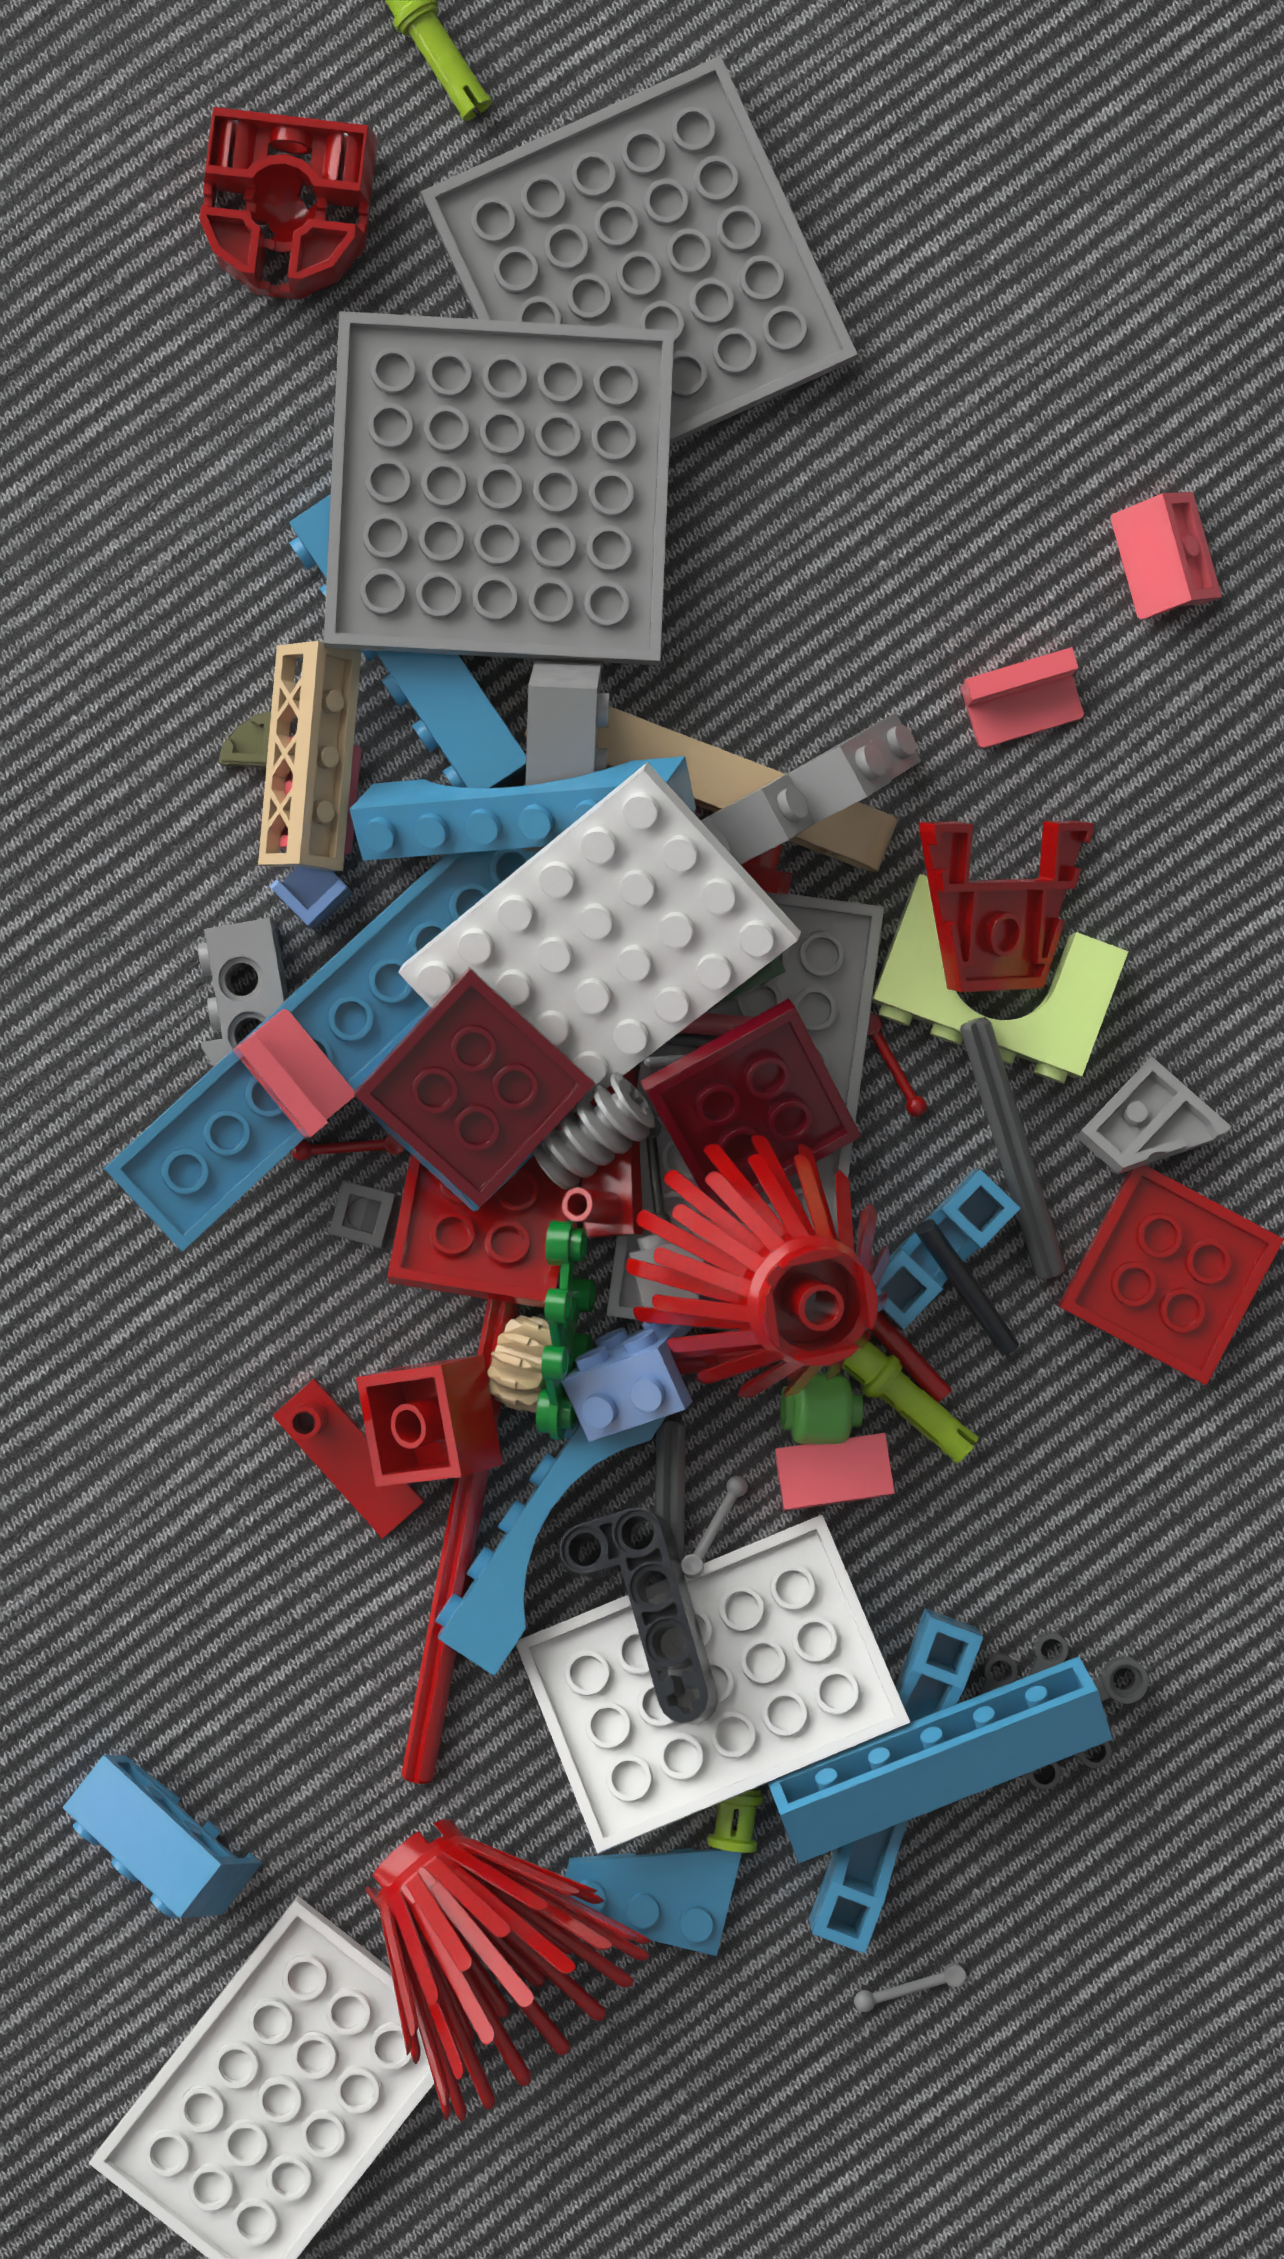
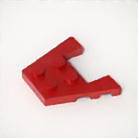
[919,821,1094,992]

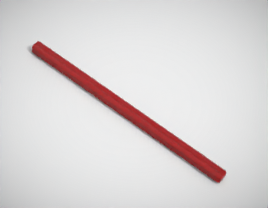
[401,1299,520,1784]

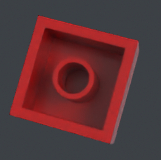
[356,1355,503,1487]

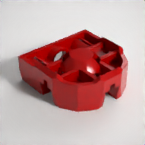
[199,107,378,300]

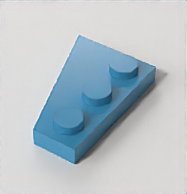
[565,1848,742,1956]

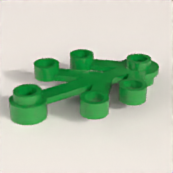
[536,1220,596,1440]

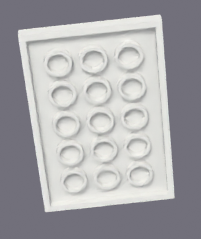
[398,762,801,1127]
[516,1515,910,1854]
[89,1895,434,2259]

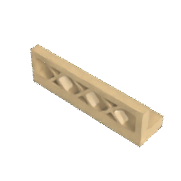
[258,641,362,871]

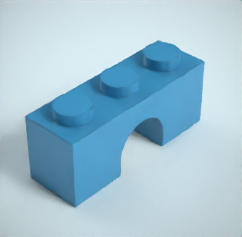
[876,1169,1021,1329]

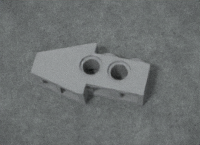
[198,918,313,1139]

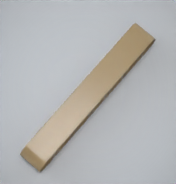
[524,706,898,872]

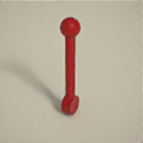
[867,1014,927,1117]
[291,1134,405,1161]

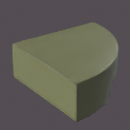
[219,712,271,768]

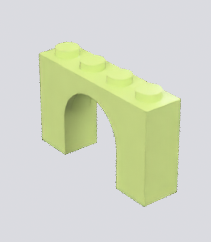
[871,874,1129,1084]

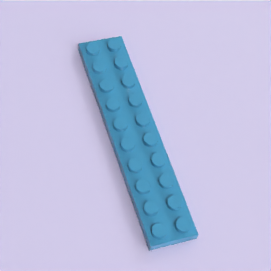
[103,848,538,1252]

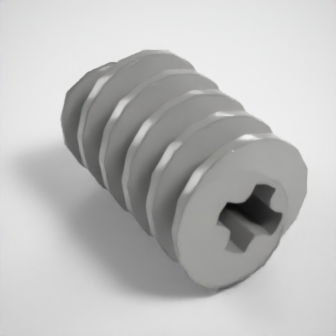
[532,1072,656,1190]

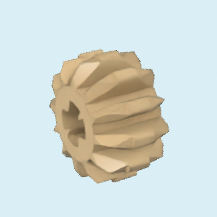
[487,1315,552,1413]

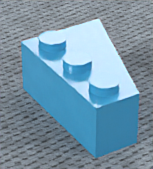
[62,1755,262,1919]

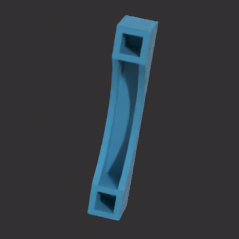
[349,756,696,861]
[435,1416,666,1676]
[809,1608,983,1954]

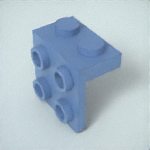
[561,1322,694,1442]

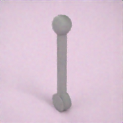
[681,1475,748,1579]
[854,1963,966,2012]

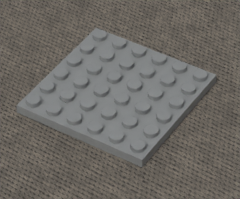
[420,55,858,445]
[324,311,674,665]

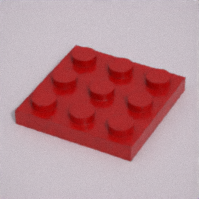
[387,1154,569,1308]
[1057,1165,1284,1385]

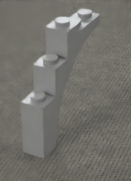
[700,713,921,865]

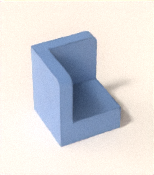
[269,866,353,931]

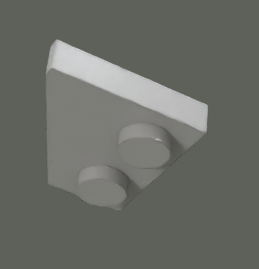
[1077,1056,1232,1174]

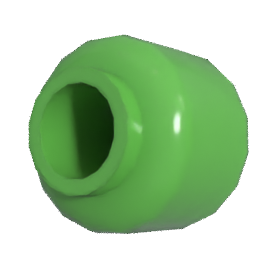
[780,1374,863,1445]

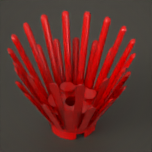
[626,1135,890,1398]
[365,1819,651,2122]

